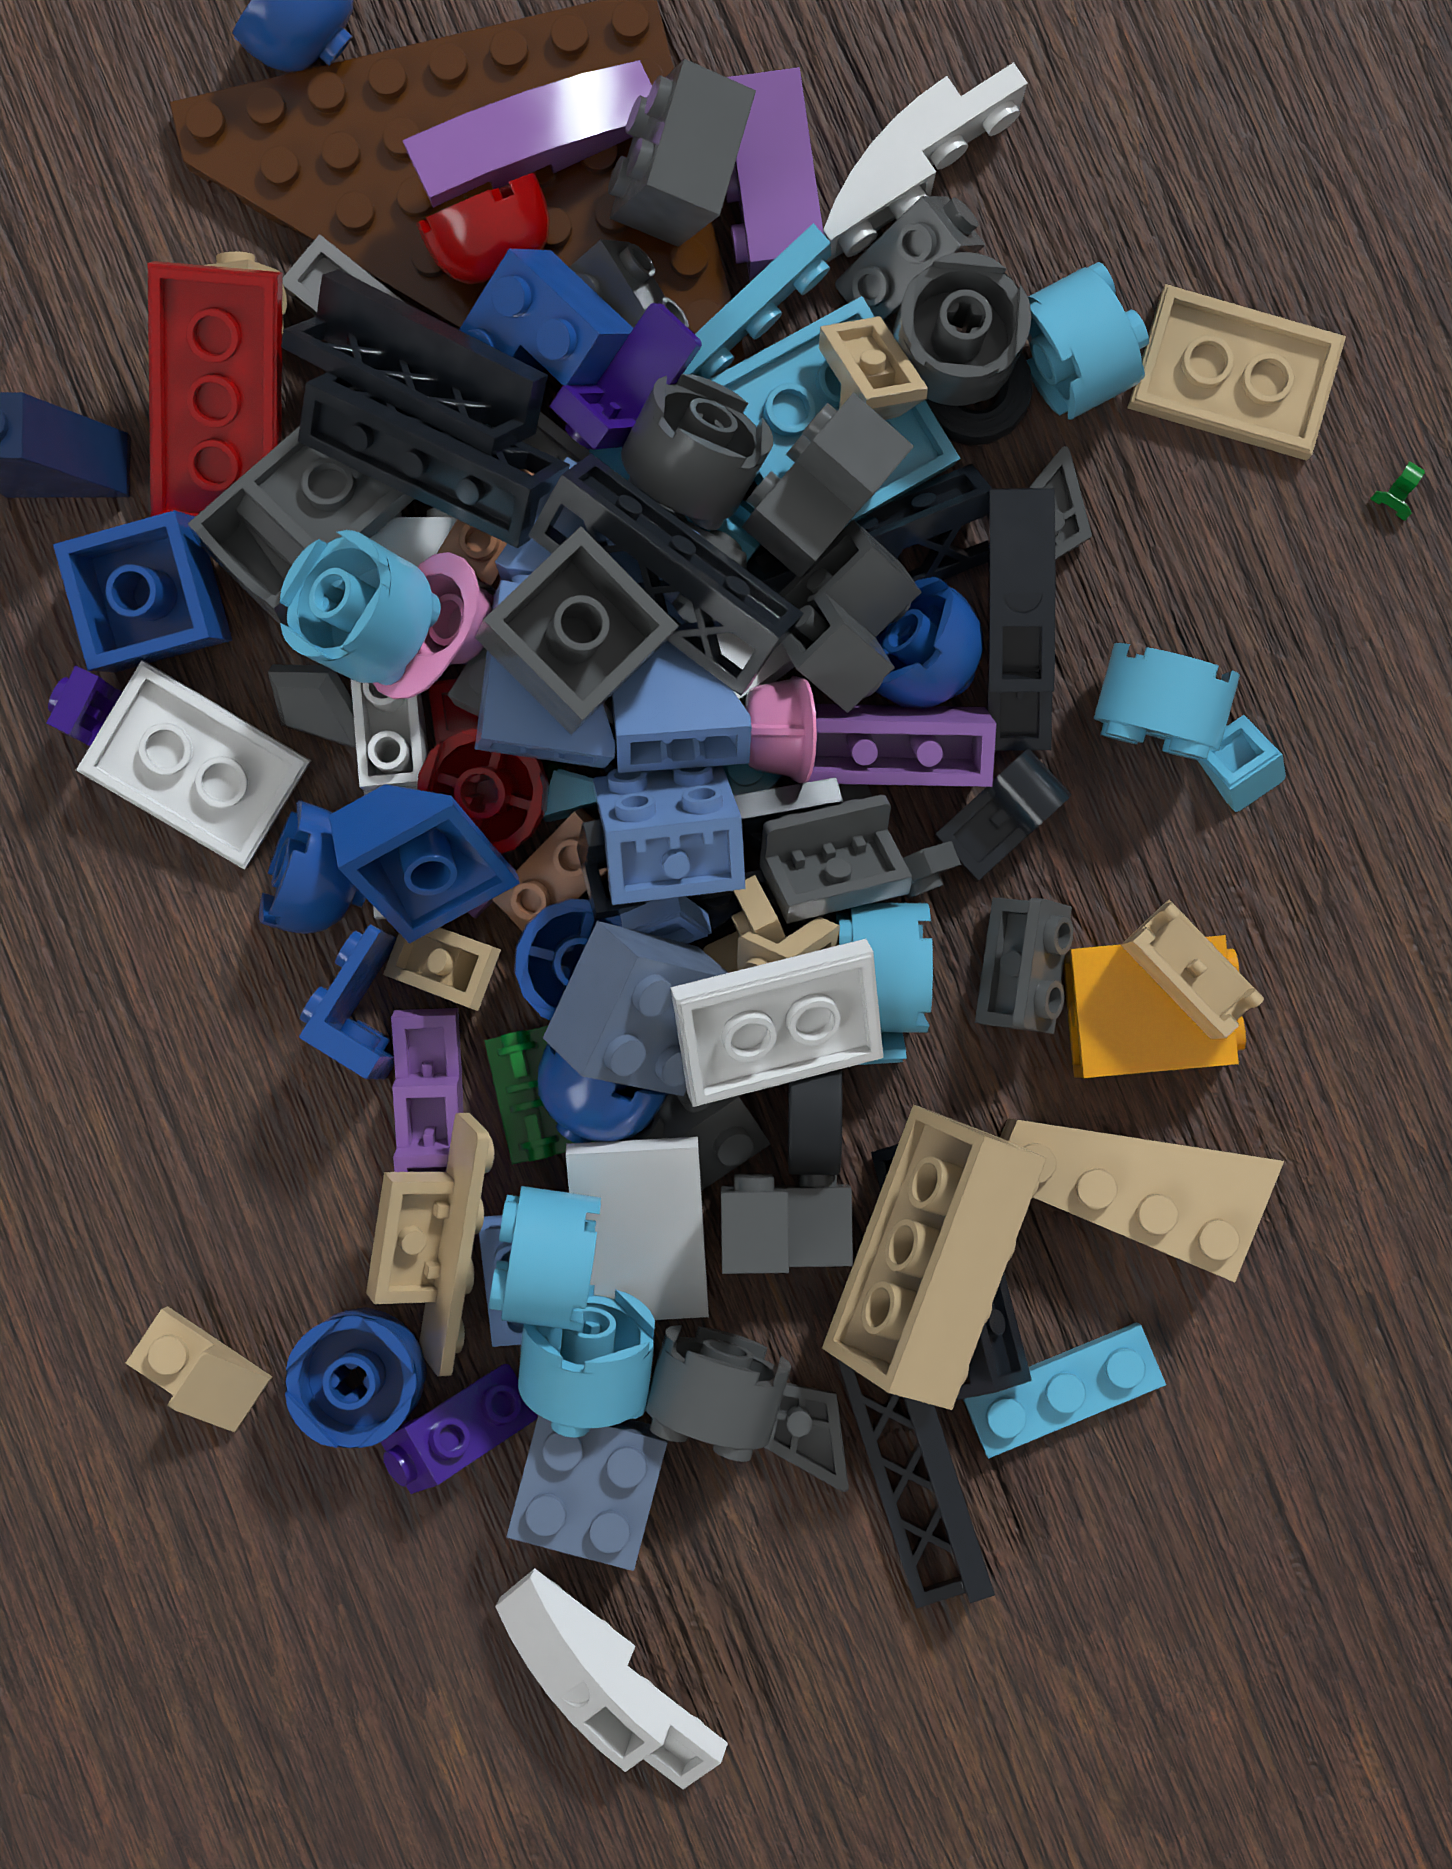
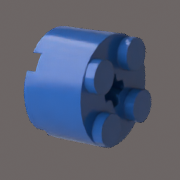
[285,1307,427,1448]

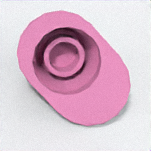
[373,552,493,699]
[744,676,817,783]

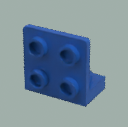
[299,924,397,1079]

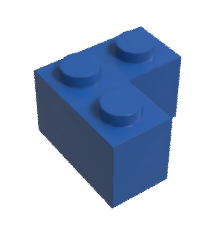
[459,248,633,385]

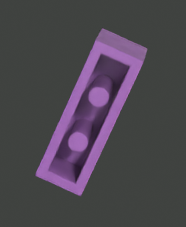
[726,67,823,282]
[806,704,996,787]

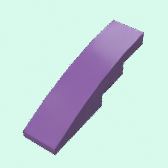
[402,60,652,207]
[391,1008,464,1172]

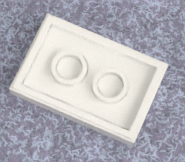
[76,660,311,869]
[670,939,883,1107]
[566,1137,709,1320]

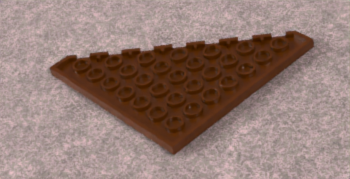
[170,0,746,392]

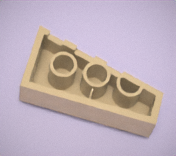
[1000,1118,1284,1282]

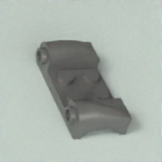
[188,387,466,626]

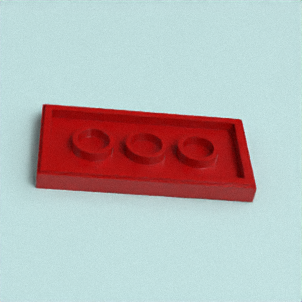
[147,261,283,517]

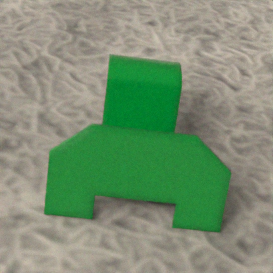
[1370,461,1425,521]

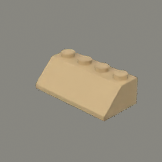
[822,1104,1047,1410]

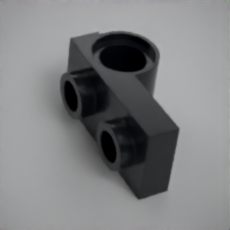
[933,748,1072,882]

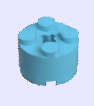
[1026,262,1149,419]
[280,530,441,685]
[1094,643,1240,760]
[834,903,933,1033]
[489,1186,601,1331]
[518,1285,655,1438]

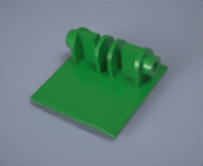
[484,1026,595,1165]

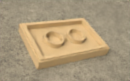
[1128,284,1346,461]

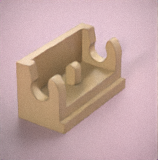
[1121,900,1264,1039]

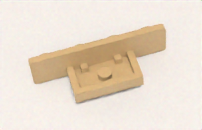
[366,1113,494,1376]

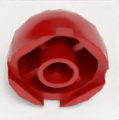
[416,173,550,284]
[417,728,549,854]

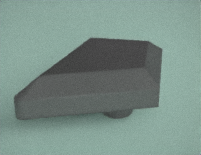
[1029,446,1092,561]
[268,664,356,749]
[764,1383,849,1492]

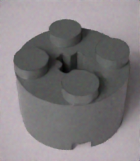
[892,252,1031,406]
[621,374,773,530]
[645,1325,791,1462]

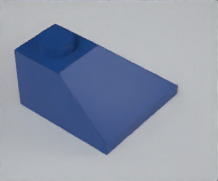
[329,784,520,944]

